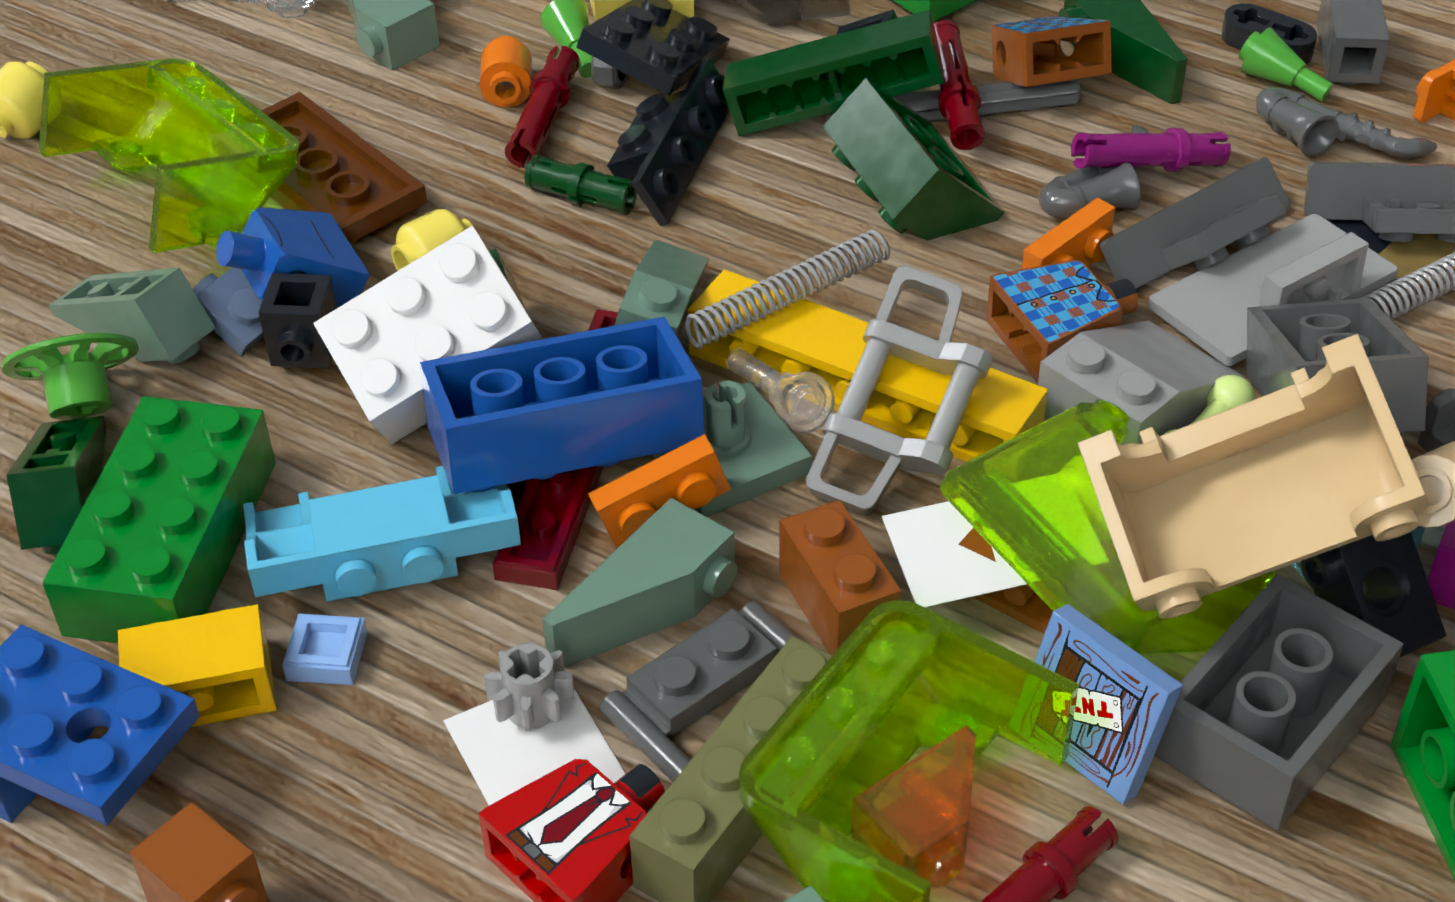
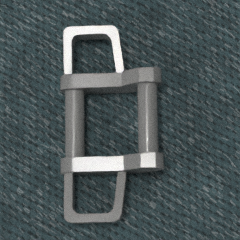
[806,265,993,515]

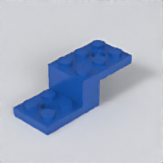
[0,625,200,826]

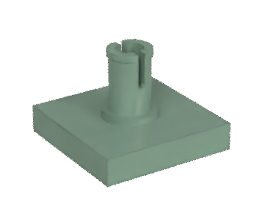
[653,380,812,517]

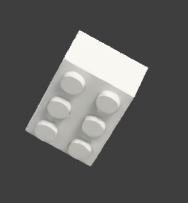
[313,225,543,444]

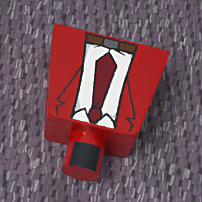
[478,759,665,902]

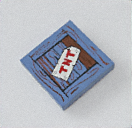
[1013,604,1183,805]

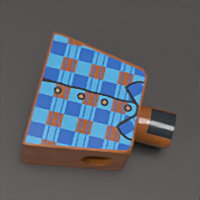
[991,17,1112,87]
[986,260,1138,383]

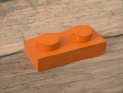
[1022,197,1116,269]
[588,434,731,548]

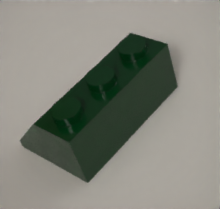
[823,78,1005,241]

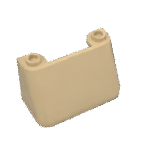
[1078,334,1428,619]

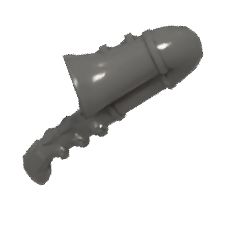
[1256,87,1437,159]
[1039,125,1149,219]

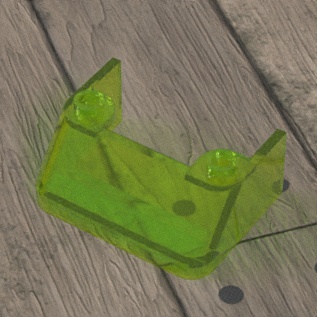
[39,59,299,253]
[739,600,1079,902]

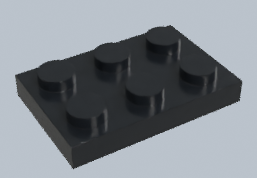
[576,0,730,96]

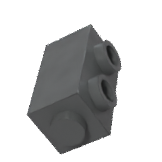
[1316,0,1390,85]

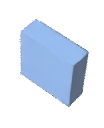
[282,614,368,685]

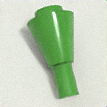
[540,0,592,78]
[1239,27,1334,102]

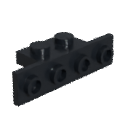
[607,58,729,226]

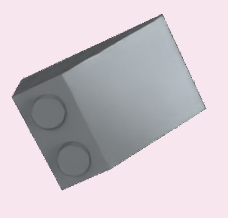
[1038,320,1245,445]

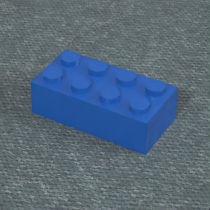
[420,316,704,494]

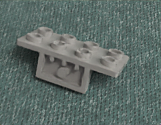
[1148,214,1398,366]

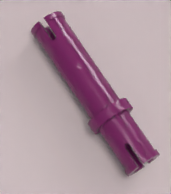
[1071,128,1231,172]

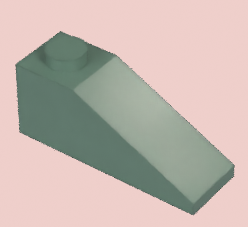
[347,0,440,70]
[615,240,709,338]
[48,267,216,365]
[542,498,737,667]

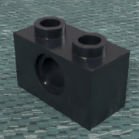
[1301,532,1447,658]

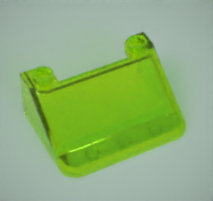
[940,399,1279,654]

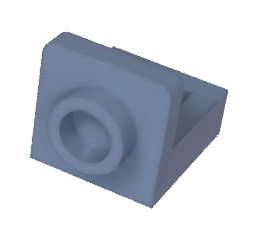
[193,268,264,356]

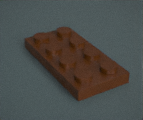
[211,92,427,244]

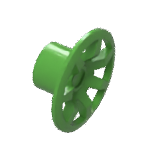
[1,333,139,420]

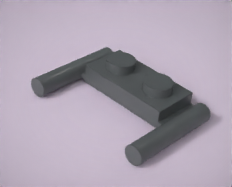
[600,600,801,782]

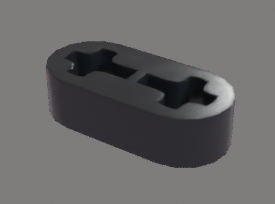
[1221,3,1317,64]

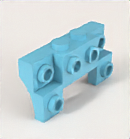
[243,466,521,602]

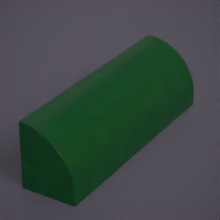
[723,9,944,136]

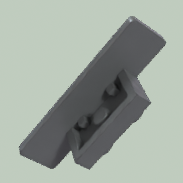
[1100,157,1289,289]
[1304,162,1455,243]

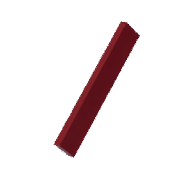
[492,309,618,591]

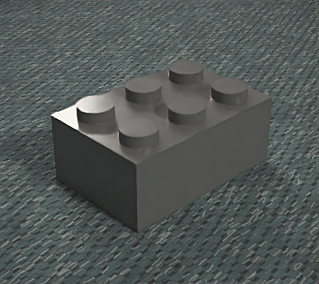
[1246,298,1429,436]
[1154,574,1404,831]

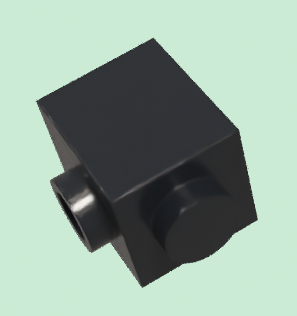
[258,273,337,369]

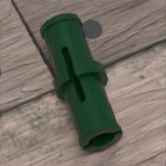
[524,154,638,215]

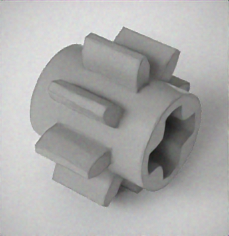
[484,641,574,731]

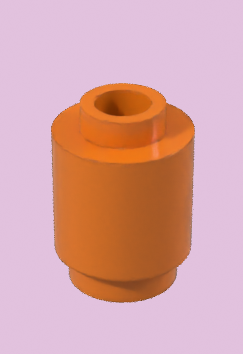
[479,36,532,107]

